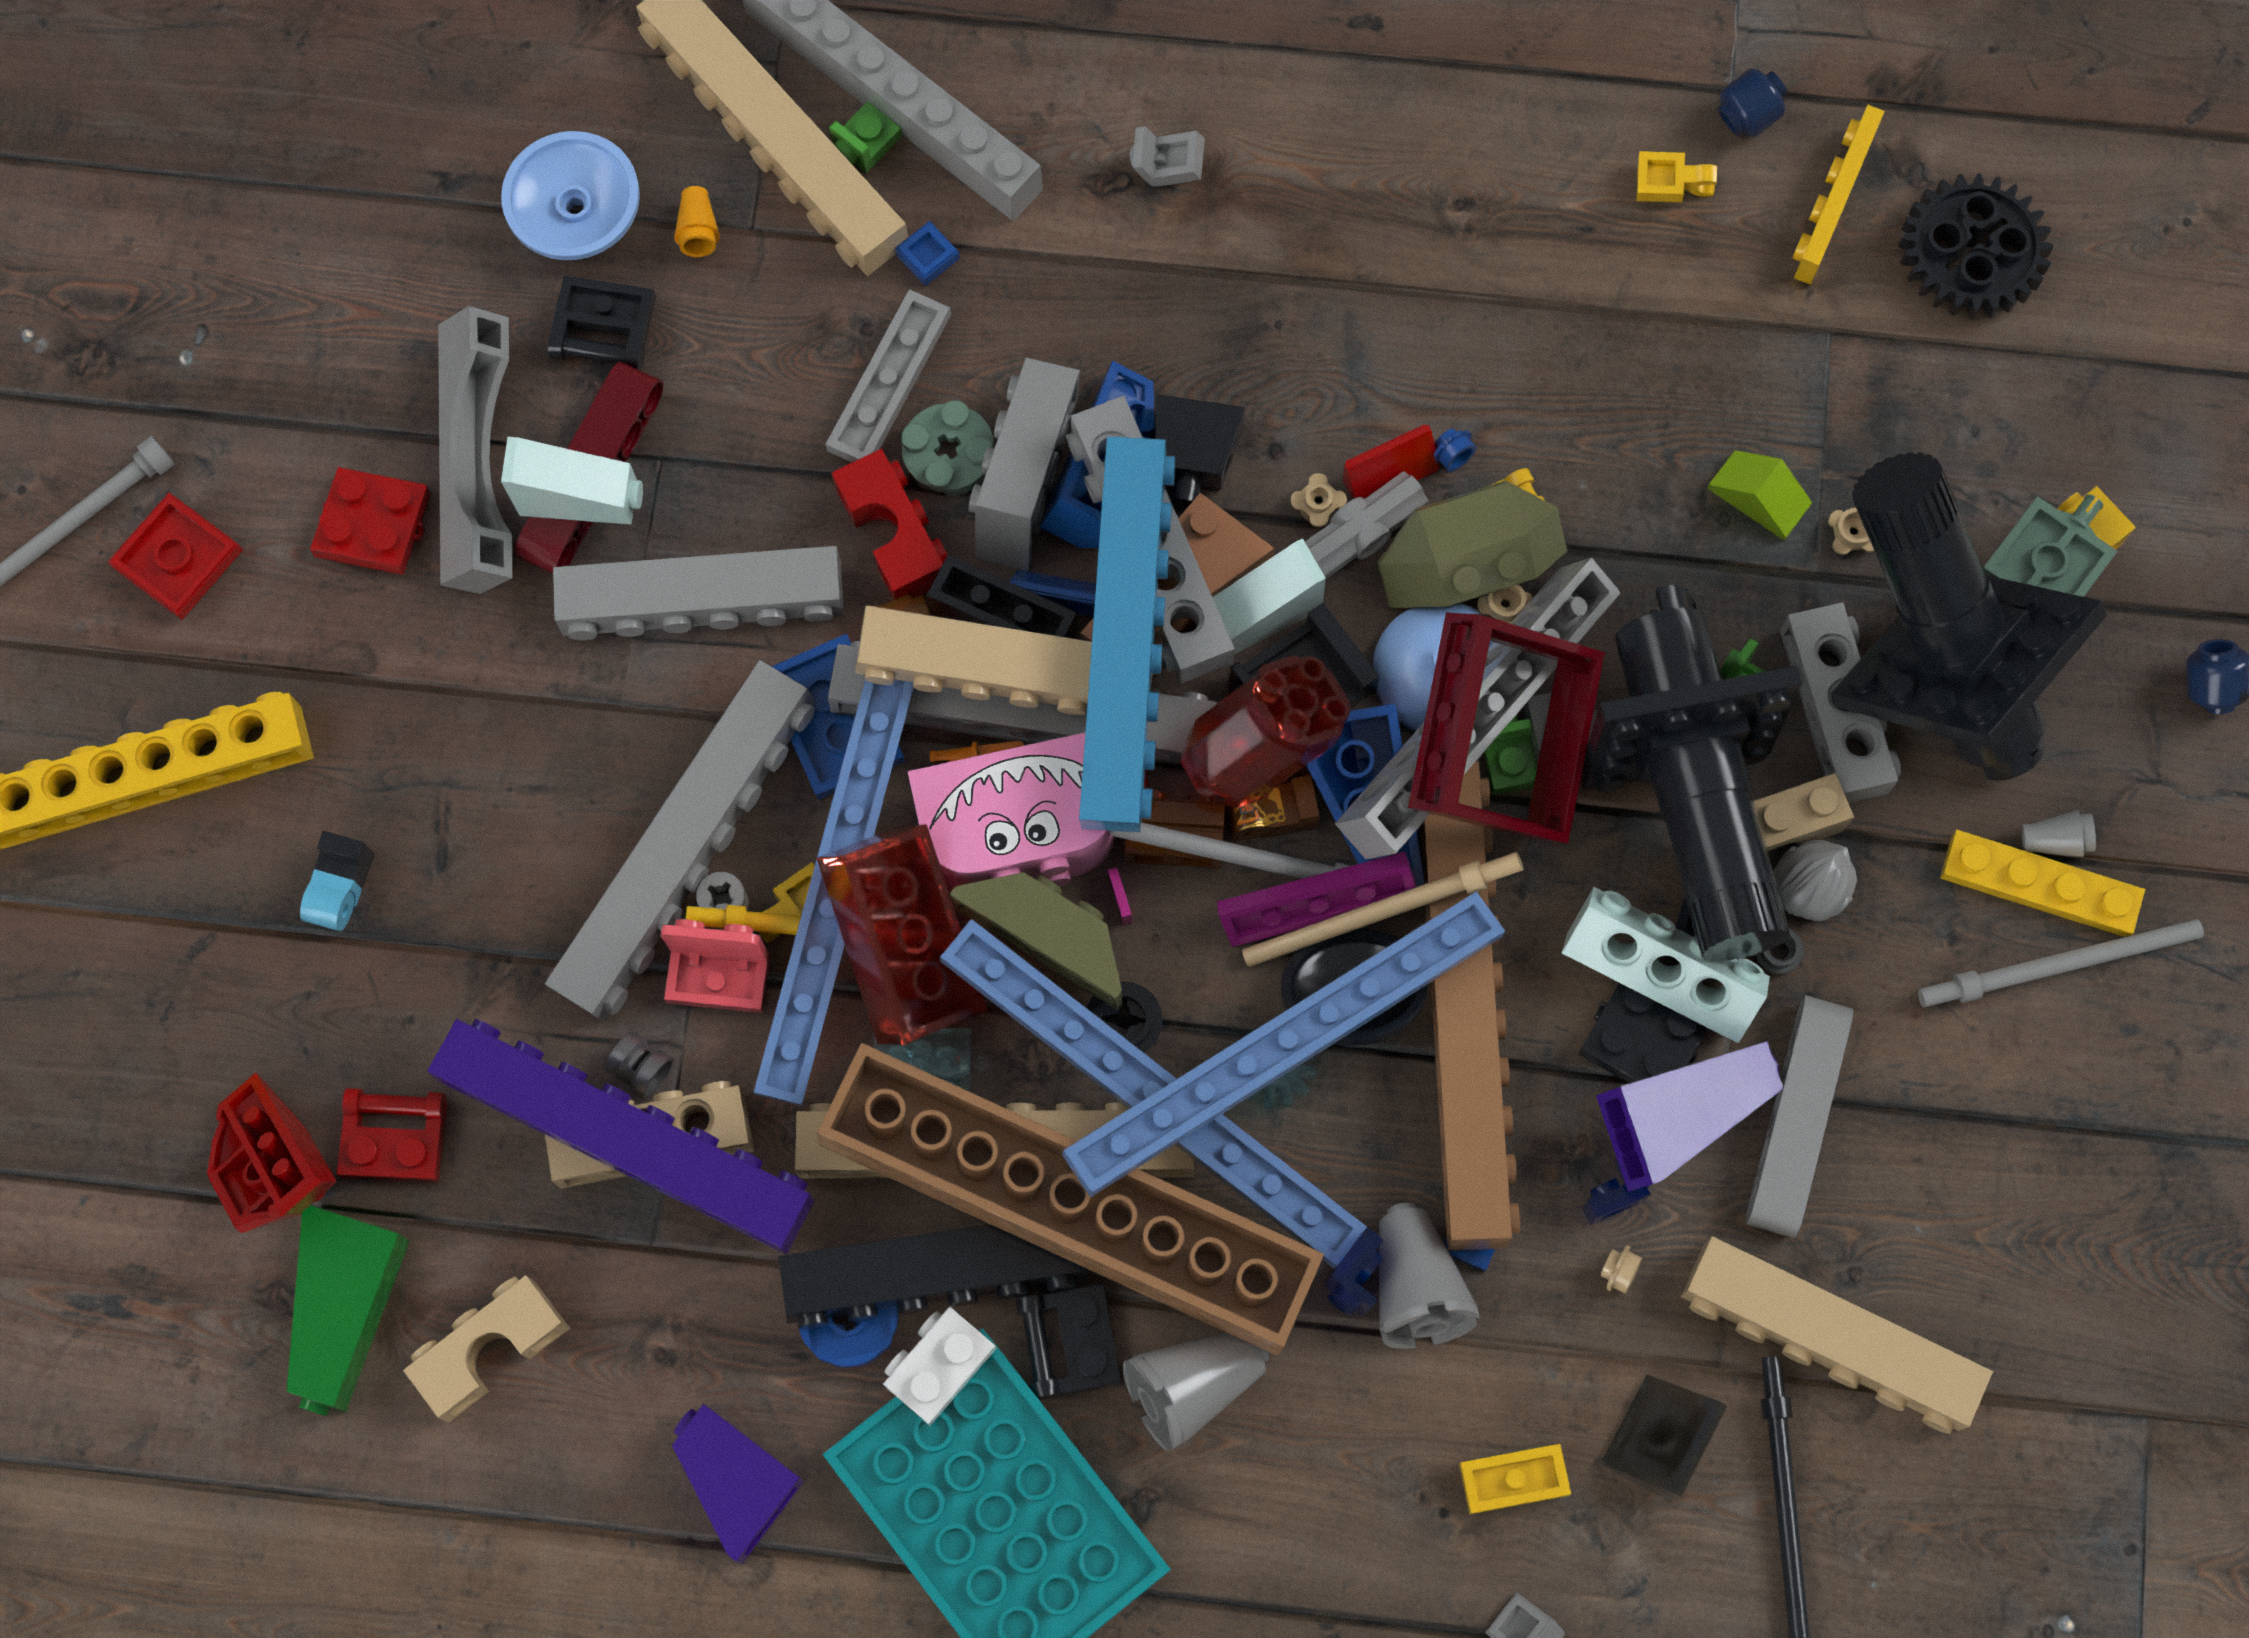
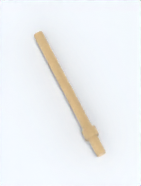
[1242,852,1524,967]

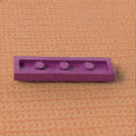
[1217,852,1417,947]

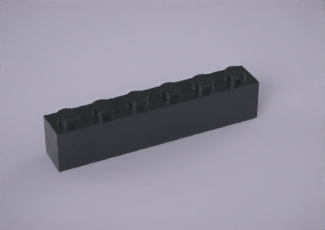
[778,1224,1088,1330]

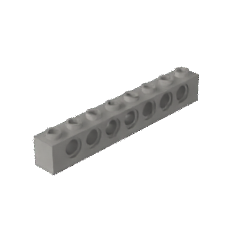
[1335,557,1621,859]

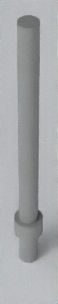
[1110,822,1351,879]
[1918,919,2204,1008]

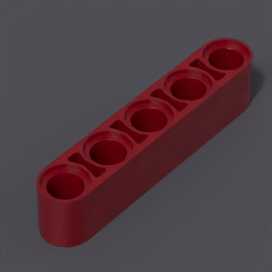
[515,362,664,573]

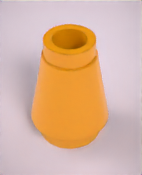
[674,186,720,257]

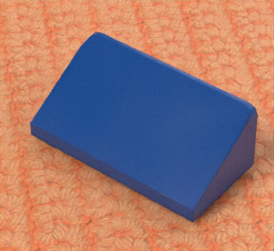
[1010,570,1096,618]

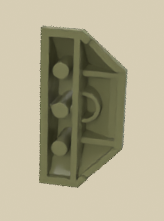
[1377,480,1567,608]
[950,872,1122,1010]

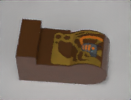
[1224,774,1319,840]

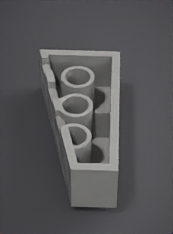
[969,358,1080,571]

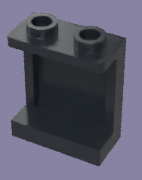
[1227,603,1379,754]

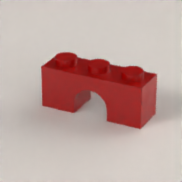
[831,448,948,606]

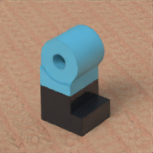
[300,831,375,931]

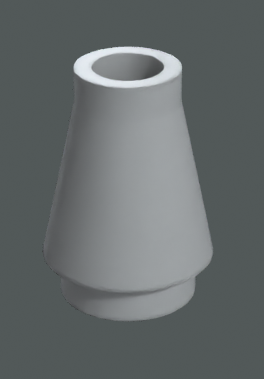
[2021,810,2096,858]

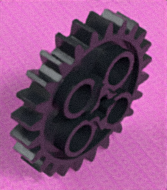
[1898,173,2053,319]

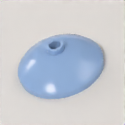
[501,131,640,260]
[1372,603,1494,733]

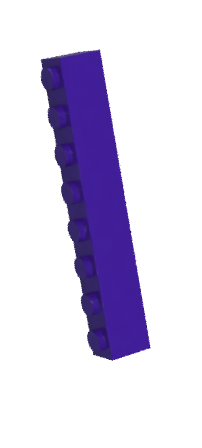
[427,1019,815,1255]

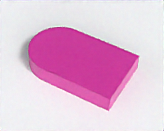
[1107,867,1132,926]

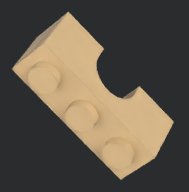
[1754,773,1854,852]
[403,1275,570,1423]

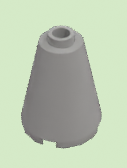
[1379,1203,1480,1349]
[1123,1333,1269,1451]

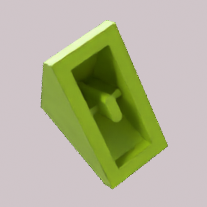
[1707,450,1812,541]

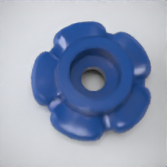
[1434,429,1477,472]

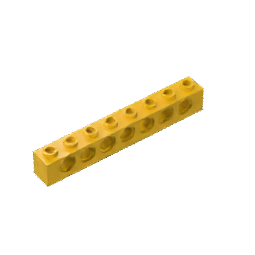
[0,692,314,850]

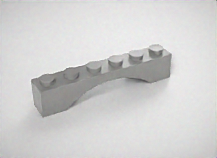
[438,306,513,594]

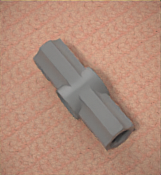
[1305,471,1429,579]

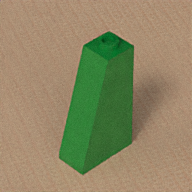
[286,1205,410,1416]

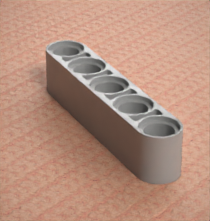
[1745,995,1853,1239]

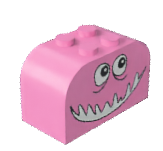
[908,732,1116,891]

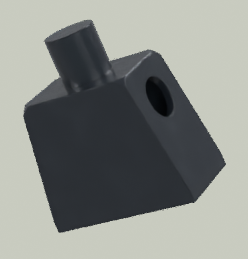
[1156,394,1245,510]

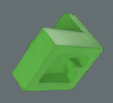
[829,101,902,174]
[1483,716,1537,795]

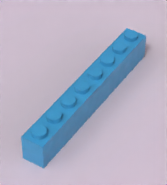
[1079,436,1175,833]

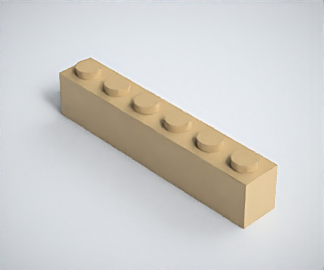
[855,606,1152,715]
[1680,1236,1993,1434]

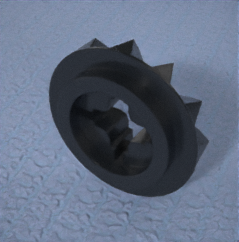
[1087,982,1163,1053]

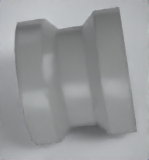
[696,872,749,911]

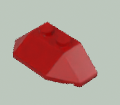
[207,1072,337,1233]

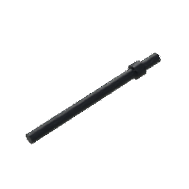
[1760,1357,1810,1638]

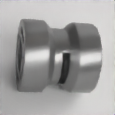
[605,1030,674,1098]

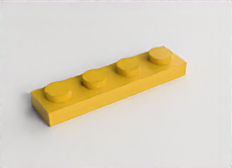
[1792,105,1885,285]
[1940,829,2145,937]

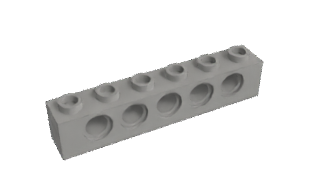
[1066,396,1235,684]

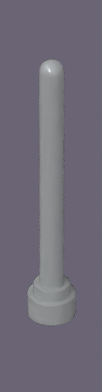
[0,435,176,587]

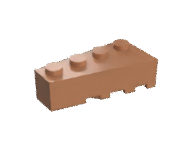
[1081,493,1275,645]

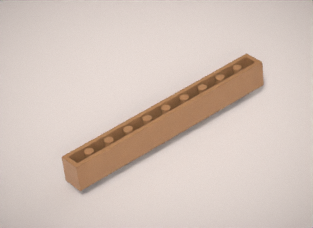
[1420,762,1520,1251]

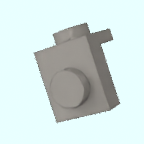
[1130,126,1205,187]

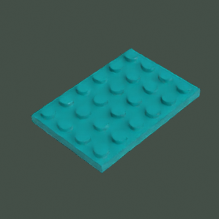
[822,1328,1171,1638]

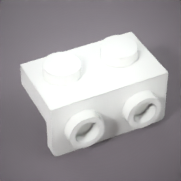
[883,1307,997,1426]

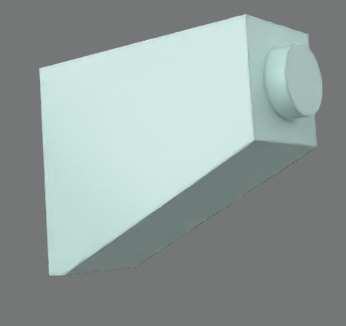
[501,437,643,525]
[1196,538,1326,654]

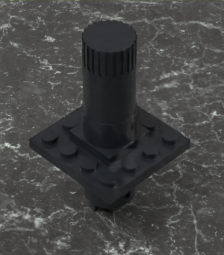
[1831,452,2107,780]
[1580,585,1802,961]

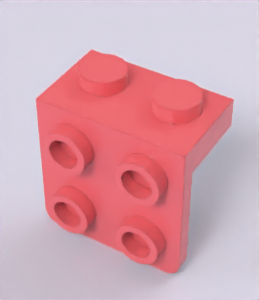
[661,919,771,1013]

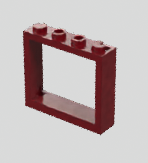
[1408,612,1605,844]

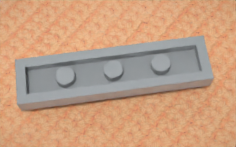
[825,289,951,462]

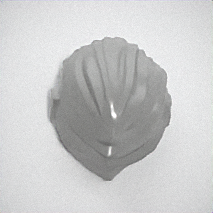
[1773,840,1857,921]

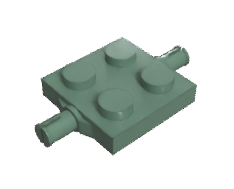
[1983,494,2118,597]

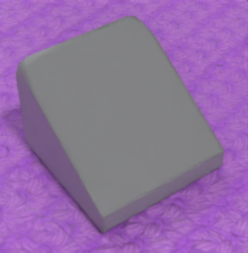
[1485,1592,1565,1638]

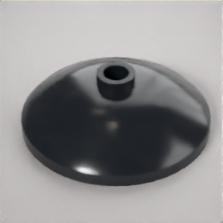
[1281,929,1429,1046]

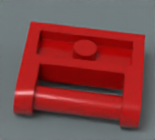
[336,1088,447,1182]

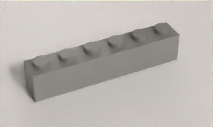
[553,546,844,640]

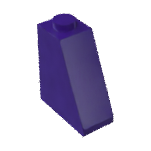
[672,1404,805,1564]

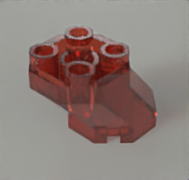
[1180,655,1350,809]

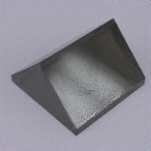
[1601,1374,1727,1503]

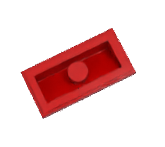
[1342,424,1439,499]

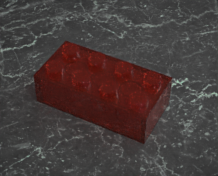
[816,824,987,1045]

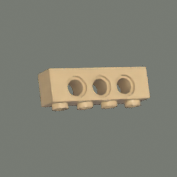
[545,1081,754,1189]

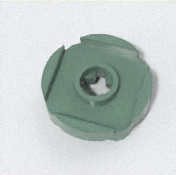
[902,401,995,496]

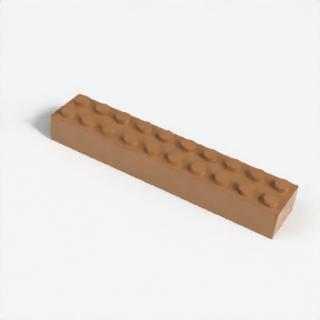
[817,1043,1324,1356]

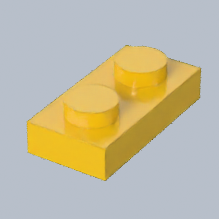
[1459,1444,1571,1515]

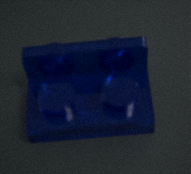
[1323,1227,1384,1316]

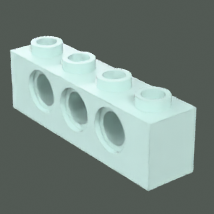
[1562,887,1770,1043]

